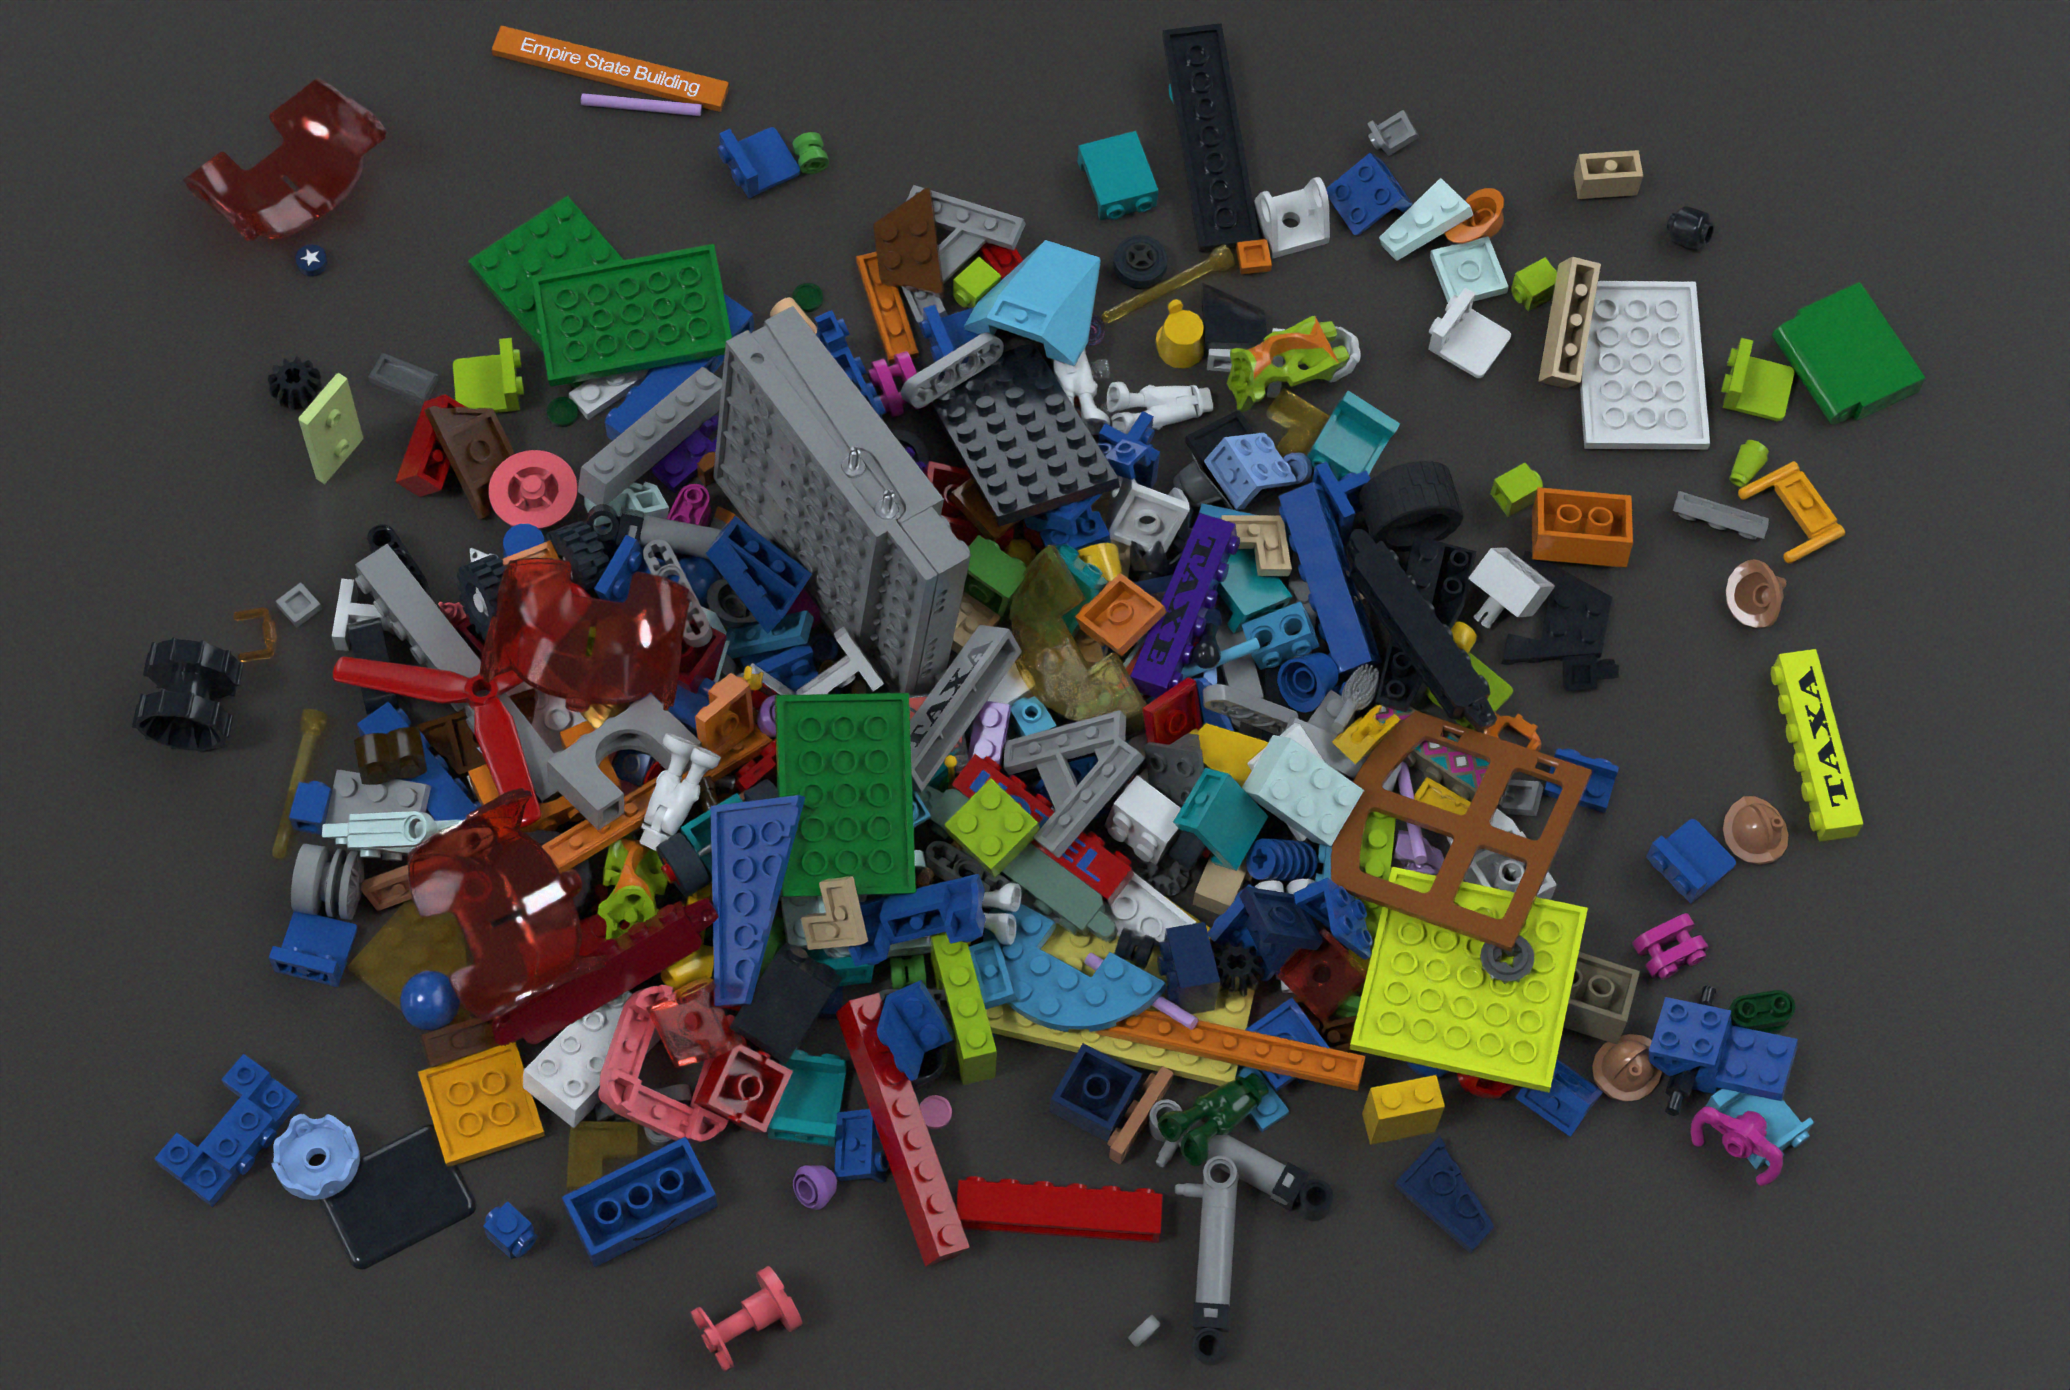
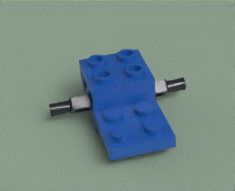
[1649,985,1798,1116]

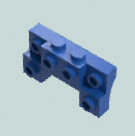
[814,310,886,422]
[1025,439,1151,536]
[849,874,986,966]
[154,1054,300,1207]

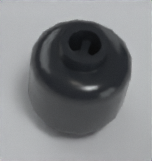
[1667,206,1715,250]

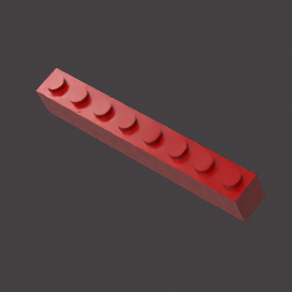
[836,993,970,1267]

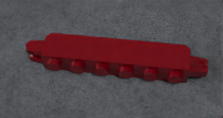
[491,897,718,1046]

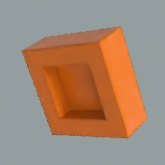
[1236,239,1272,275]

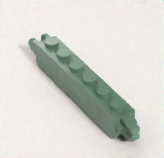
[917,785,1118,943]

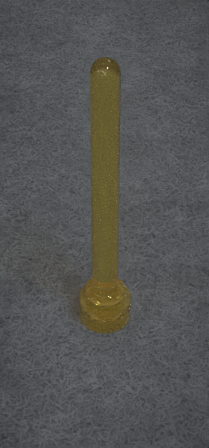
[1102,244,1235,323]
[272,709,328,859]

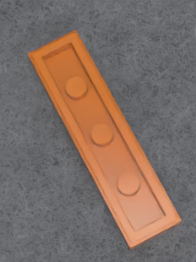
[856,252,919,365]

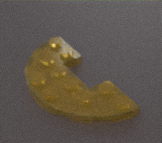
[1009,544,1146,721]

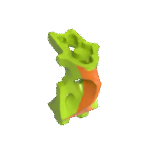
[1227,316,1349,413]
[597,834,668,941]

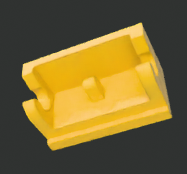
[1332,705,1401,765]

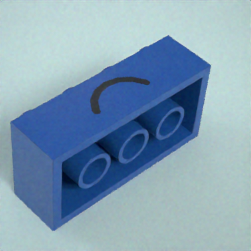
[562,1136,718,1268]

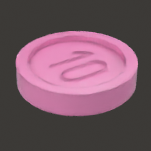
[919,1095,952,1129]

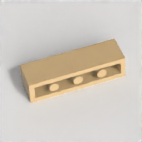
[1538,257,1601,389]

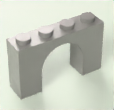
[547,694,702,830]

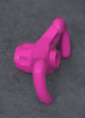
[1690,1106,1783,1186]

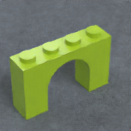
[930,932,997,1085]

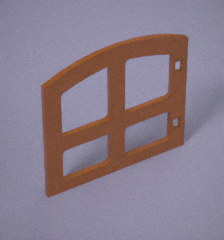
[1331,711,1592,952]

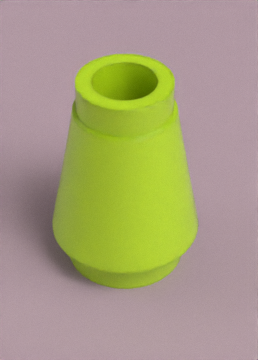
[1729,440,1769,488]

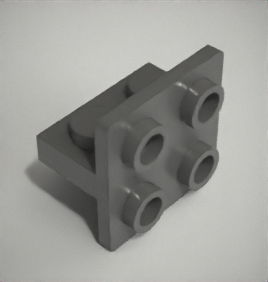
[1145,733,1204,808]

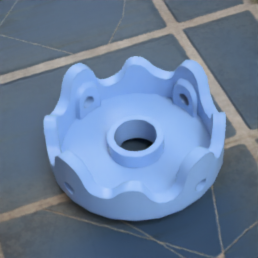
[271,1114,360,1200]

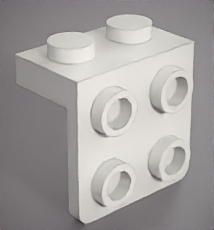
[1428,288,1511,378]

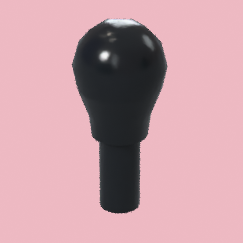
[1192,623,1221,669]

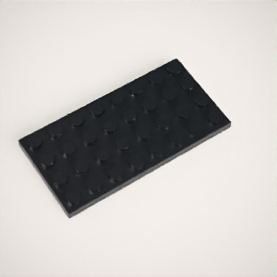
[928,343,1120,527]

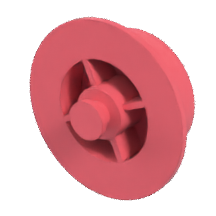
[489,450,578,530]

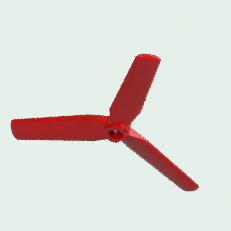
[333,582,593,829]

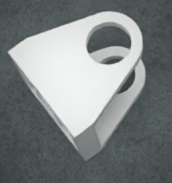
[1253,177,1330,259]
[1106,475,1190,553]

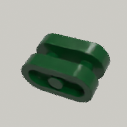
[1728,990,1796,1034]

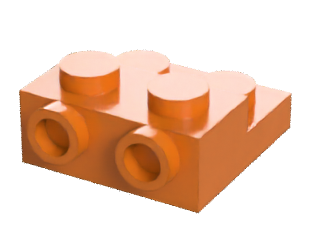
[1075,573,1167,657]
[695,673,755,757]

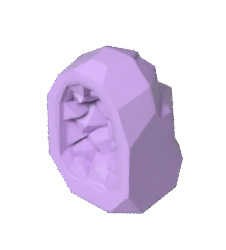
[1391,830,1444,875]

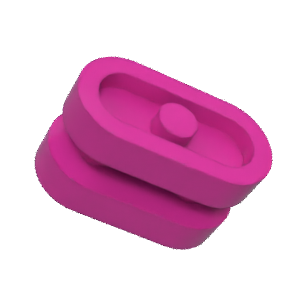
[867,351,927,418]
[666,484,711,555]
[1632,913,1709,980]

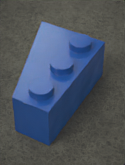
[705,516,812,634]

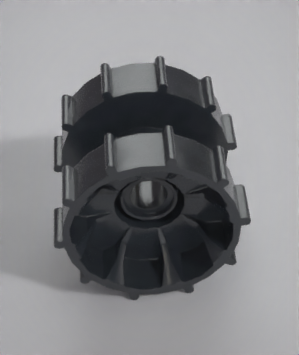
[132,637,244,752]

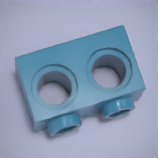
[1241,601,1320,670]

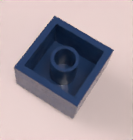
[1157,922,1220,1014]
[1049,1043,1142,1142]

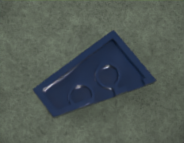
[1394,1135,1494,1254]

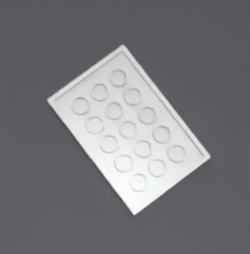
[1580,281,1710,450]

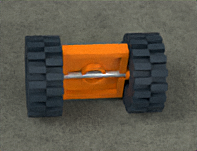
[457,521,609,642]

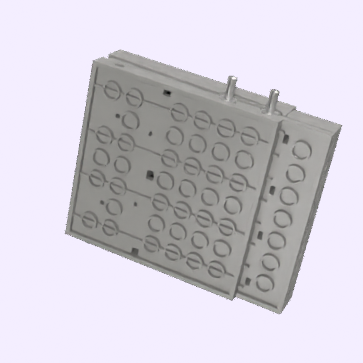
[713,306,971,698]

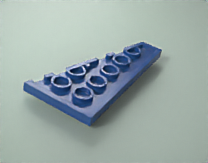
[711,795,805,1008]

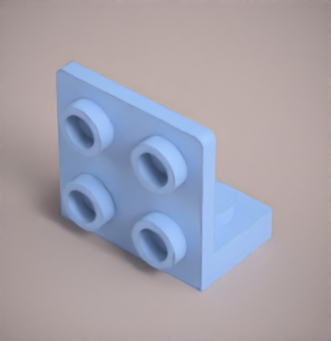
[1204,433,1297,510]

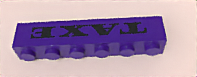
[1130,513,1240,698]

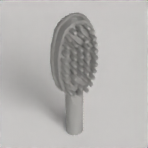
[1332,664,1379,733]

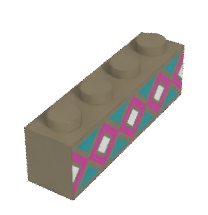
[1376,706,1489,802]

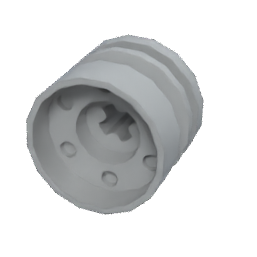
[291,844,364,920]

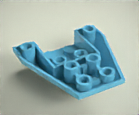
[964,240,1101,366]

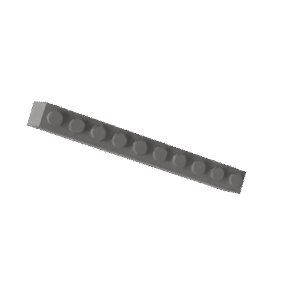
[355,544,563,803]

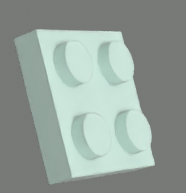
[1430,236,1509,302]

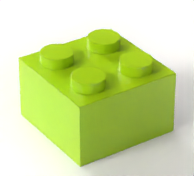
[944,778,1040,878]

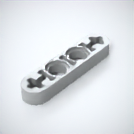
[901,332,1004,408]
[643,539,712,647]
[1203,684,1298,735]

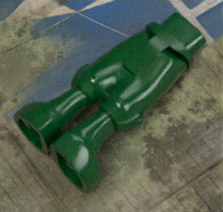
[1158,1073,1269,1167]

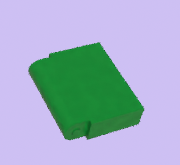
[1772,282,1926,425]

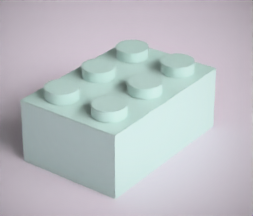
[1242,735,1364,846]

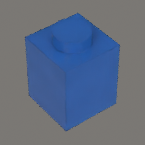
[289,781,332,835]

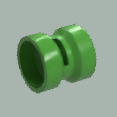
[792,132,829,174]
[890,954,926,989]

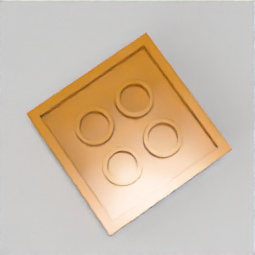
[418,1042,545,1167]

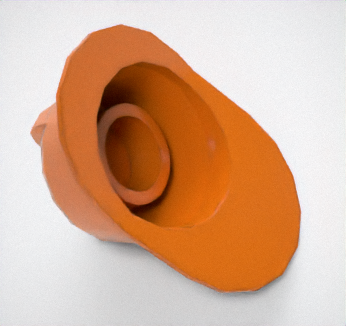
[1444,188,1504,244]

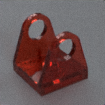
[1275,927,1367,1022]
[646,976,742,1068]

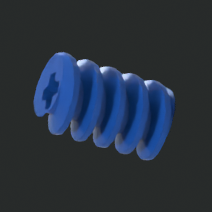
[1246,838,1317,881]

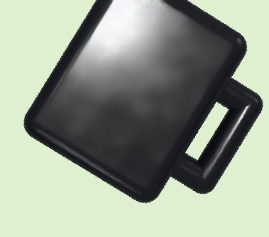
[319,1124,476,1270]

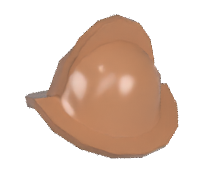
[1726,559,1786,629]
[1723,796,1789,865]
[1592,1034,1662,1101]

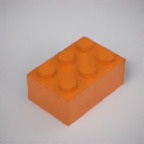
[1532,487,1633,568]

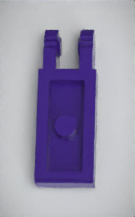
[652,415,719,493]

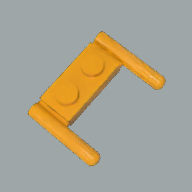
[1738,461,1845,564]

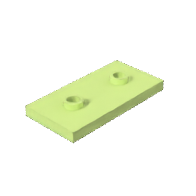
[298,373,364,484]

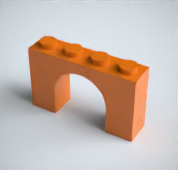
[468,721,622,849]

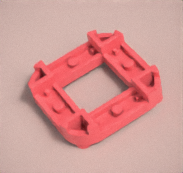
[598,985,751,1144]

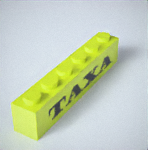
[1771,649,1863,842]

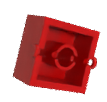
[694,1042,793,1133]

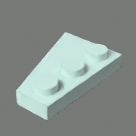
[1379,178,1473,261]

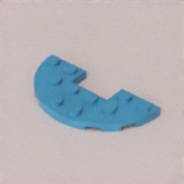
[983,903,1167,1032]

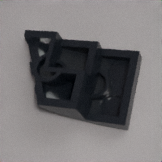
[1201,283,1267,350]

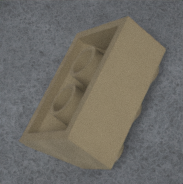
[1563,952,1640,1044]

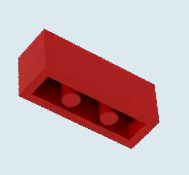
[395,394,465,497]

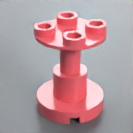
[690,1266,803,1372]

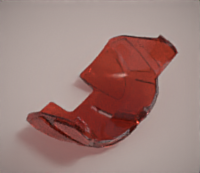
[183,78,387,241]
[480,557,690,712]
[408,788,609,1022]

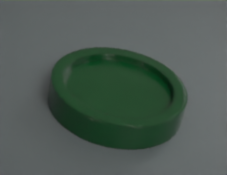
[792,283,823,312]
[547,397,578,427]

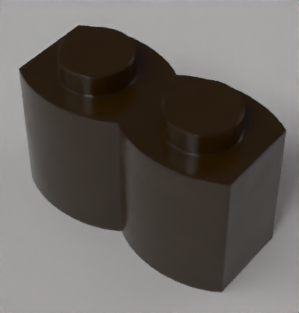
[354,727,427,785]

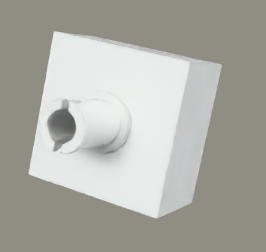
[1468,548,1555,629]

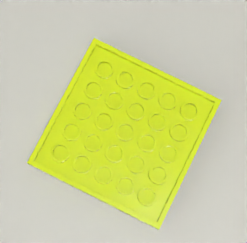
[1350,867,1588,1093]

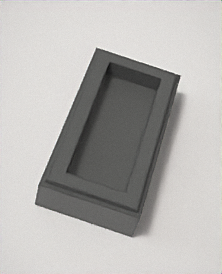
[368,352,439,404]

